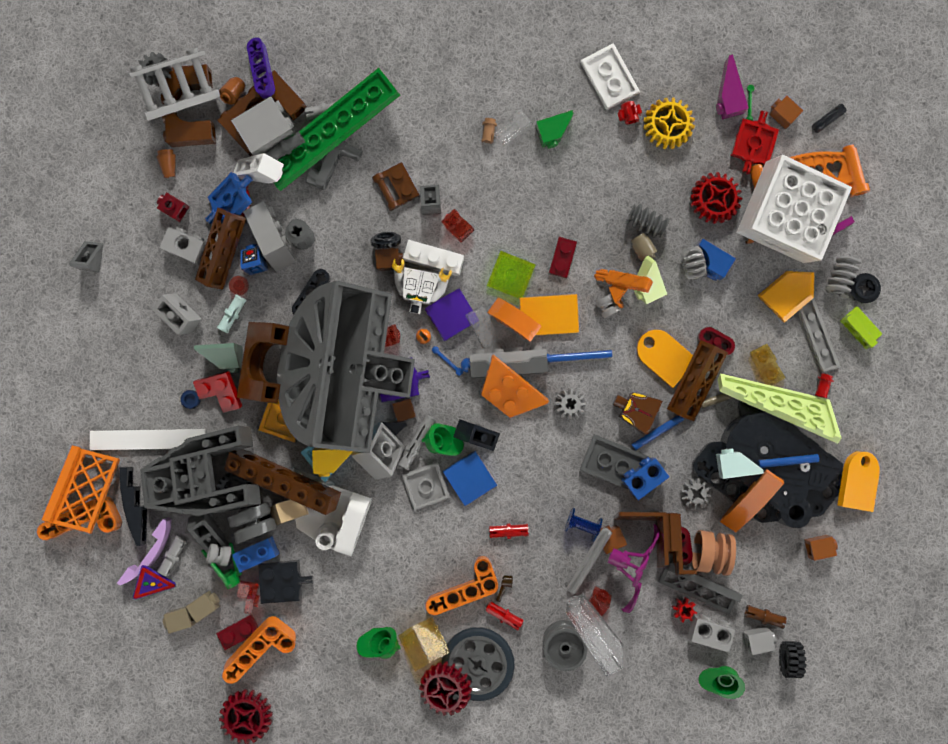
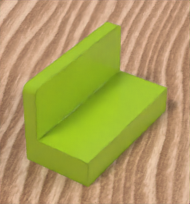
[840,306,882,349]

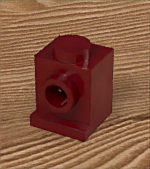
[157,192,190,222]

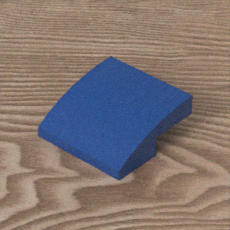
[443,451,497,506]

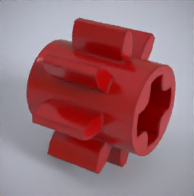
[617,101,642,125]
[671,597,697,623]

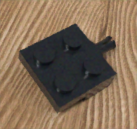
[258,560,313,604]

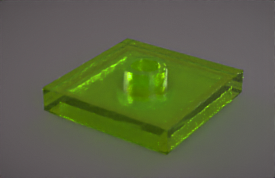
[487,251,536,299]

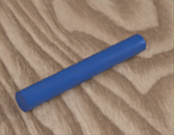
[631,415,684,451]
[758,454,819,468]

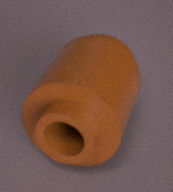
[219,77,245,105]

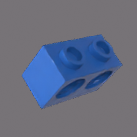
[621,457,669,500]
[232,536,280,573]

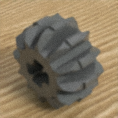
[138,52,173,87]

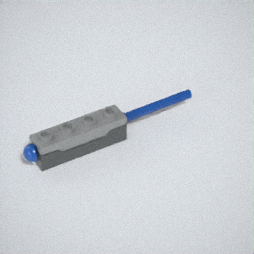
[461,346,612,378]

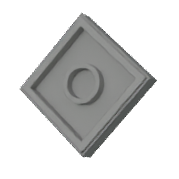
[402,462,451,511]

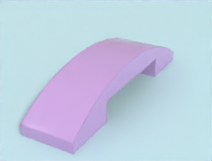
[117,517,172,585]

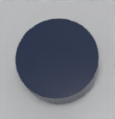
[181,390,201,409]

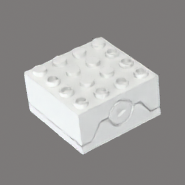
[736,155,852,263]

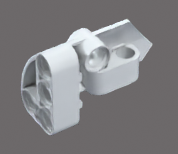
[292,468,372,556]

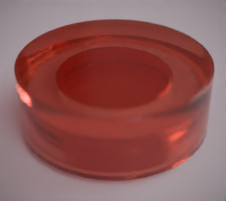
[229,276,249,295]

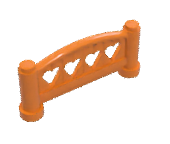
[750,145,870,197]

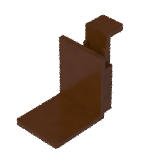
[614,512,697,575]

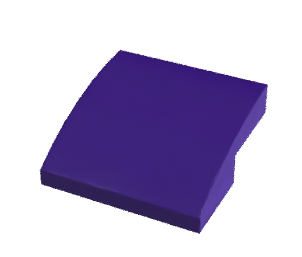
[424,288,479,341]

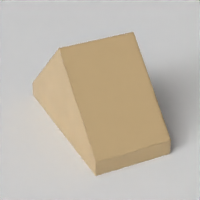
[270,500,309,525]

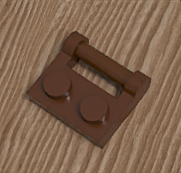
[372,162,420,211]

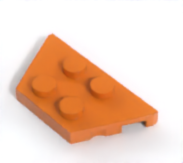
[481,354,549,418]

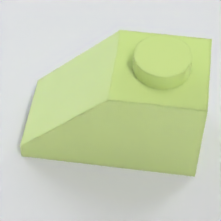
[634,256,667,304]

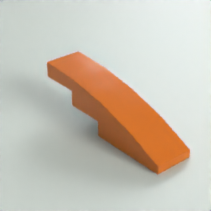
[720,470,784,532]

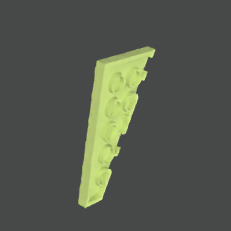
[718,373,842,444]

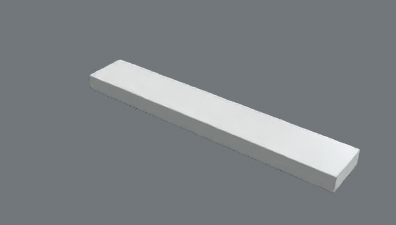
[90,429,206,450]

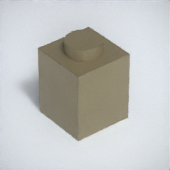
[186,590,220,623]
[163,606,196,634]

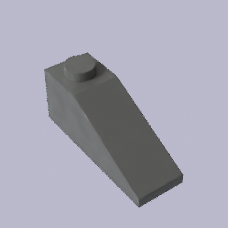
[187,514,233,570]

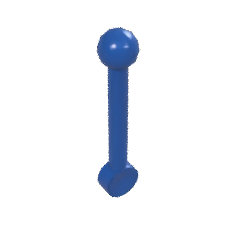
[432,346,463,376]

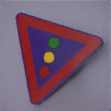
[133,565,176,599]

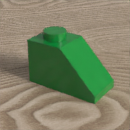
[535,110,574,149]

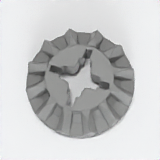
[681,478,712,509]

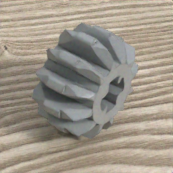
[681,246,706,279]
[553,388,587,420]

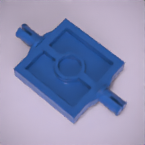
[205,172,253,224]

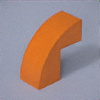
[487,297,541,342]

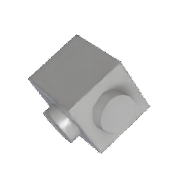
[743,627,777,655]

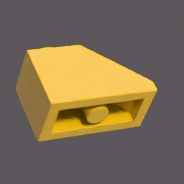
[312,448,353,477]

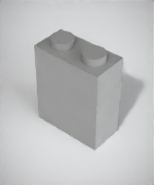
[231,97,294,156]

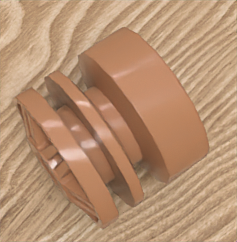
[692,530,736,576]

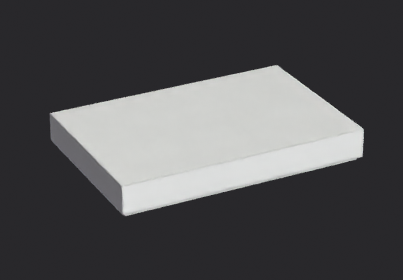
[580,43,640,111]

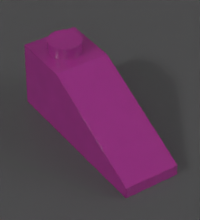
[716,54,749,120]

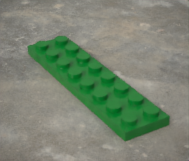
[274,68,401,191]

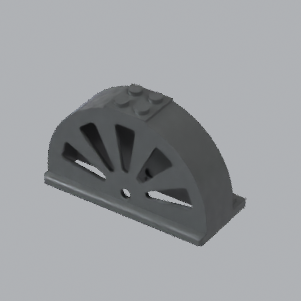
[276,281,415,453]

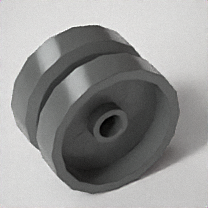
[227,502,277,544]
[542,620,588,671]

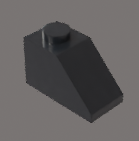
[453,419,500,451]

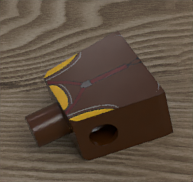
[613,392,663,434]

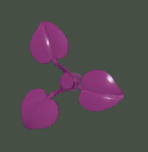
[607,524,660,613]

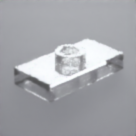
[466,305,500,349]

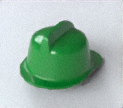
[421,423,464,456]
[356,627,401,659]
[698,666,745,699]

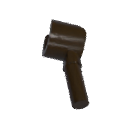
[496,575,513,602]

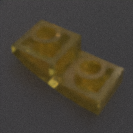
[750,344,786,386]

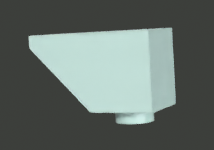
[716,449,764,479]

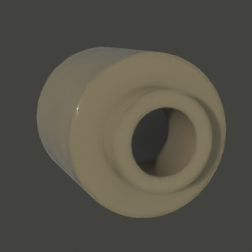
[631,233,658,262]

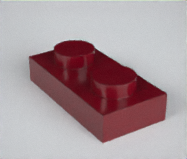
[548,237,577,279]
[216,614,258,650]

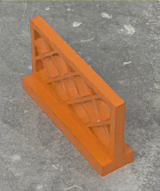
[42,445,120,534]

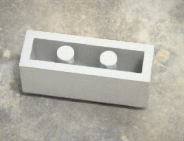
[403,240,464,277]

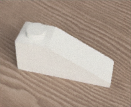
[233,153,284,184]

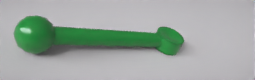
[746,85,755,121]

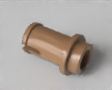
[481,118,497,143]

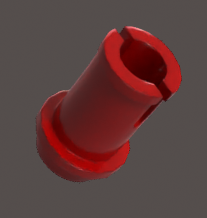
[815,373,834,399]

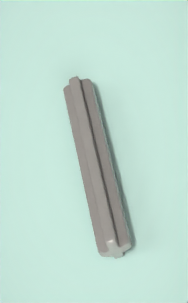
[567,527,612,594]

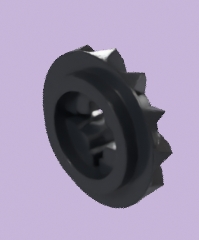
[371,232,401,249]
[849,273,881,304]

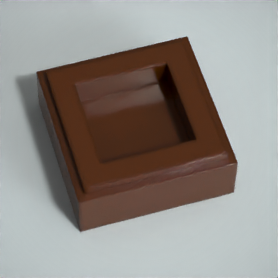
[392,399,416,422]

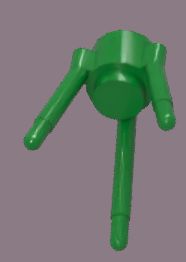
[201,543,242,589]

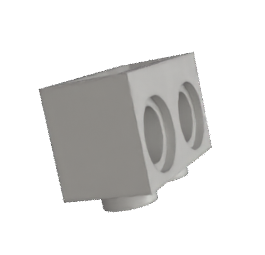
[687,614,735,653]

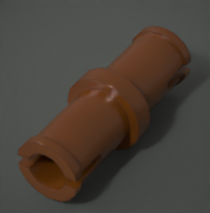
[744,605,787,629]

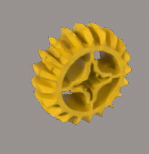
[643,97,695,149]

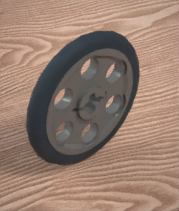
[442,627,515,701]

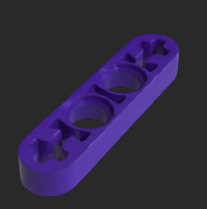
[247,37,275,99]

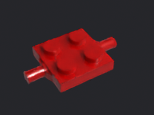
[730,110,779,174]

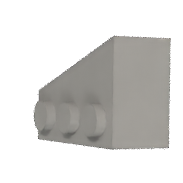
[243,201,296,272]

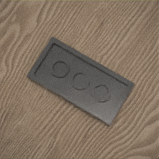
[579,434,666,499]

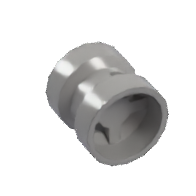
[595,294,621,319]
[206,544,231,566]

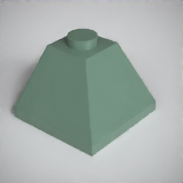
[194,343,243,373]

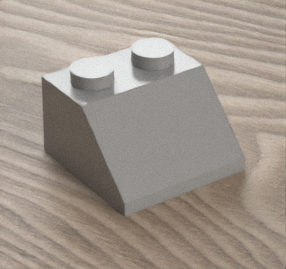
[351,422,405,480]

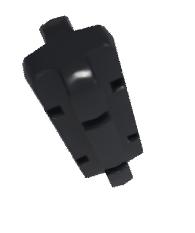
[812,104,847,133]

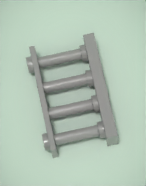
[125,47,220,121]

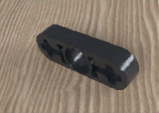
[292,269,331,315]

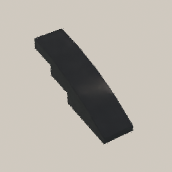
[119,467,147,546]

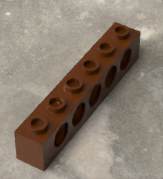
[224,449,341,515]

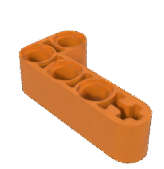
[37,496,122,540]
[426,556,498,615]
[222,616,296,684]

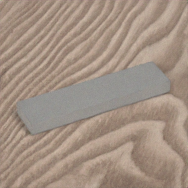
[798,298,841,373]

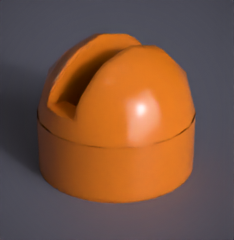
[416,329,431,344]

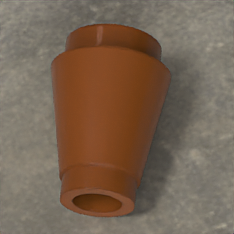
[156,149,176,178]

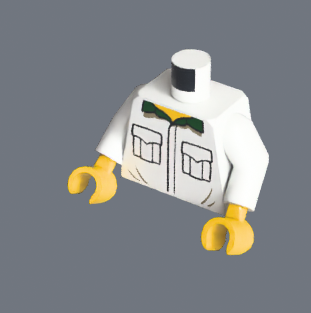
[392,259,452,314]

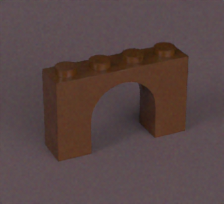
[161,64,216,147]
[217,70,307,157]
[237,322,290,404]

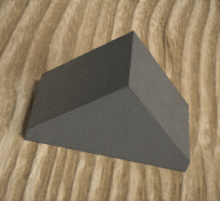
[420,185,442,215]
[69,241,103,272]

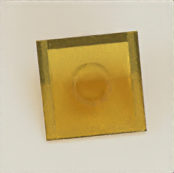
[398,617,450,672]

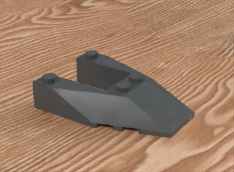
[140,425,261,516]

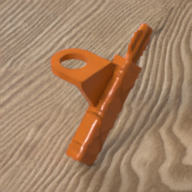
[594,269,653,308]

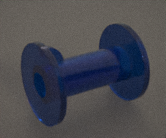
[564,507,603,542]

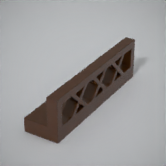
[195,207,246,290]
[667,340,728,422]

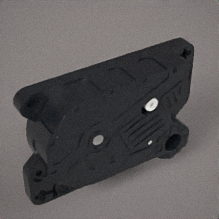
[692,401,843,528]

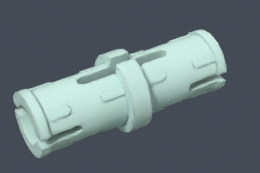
[217,294,247,333]

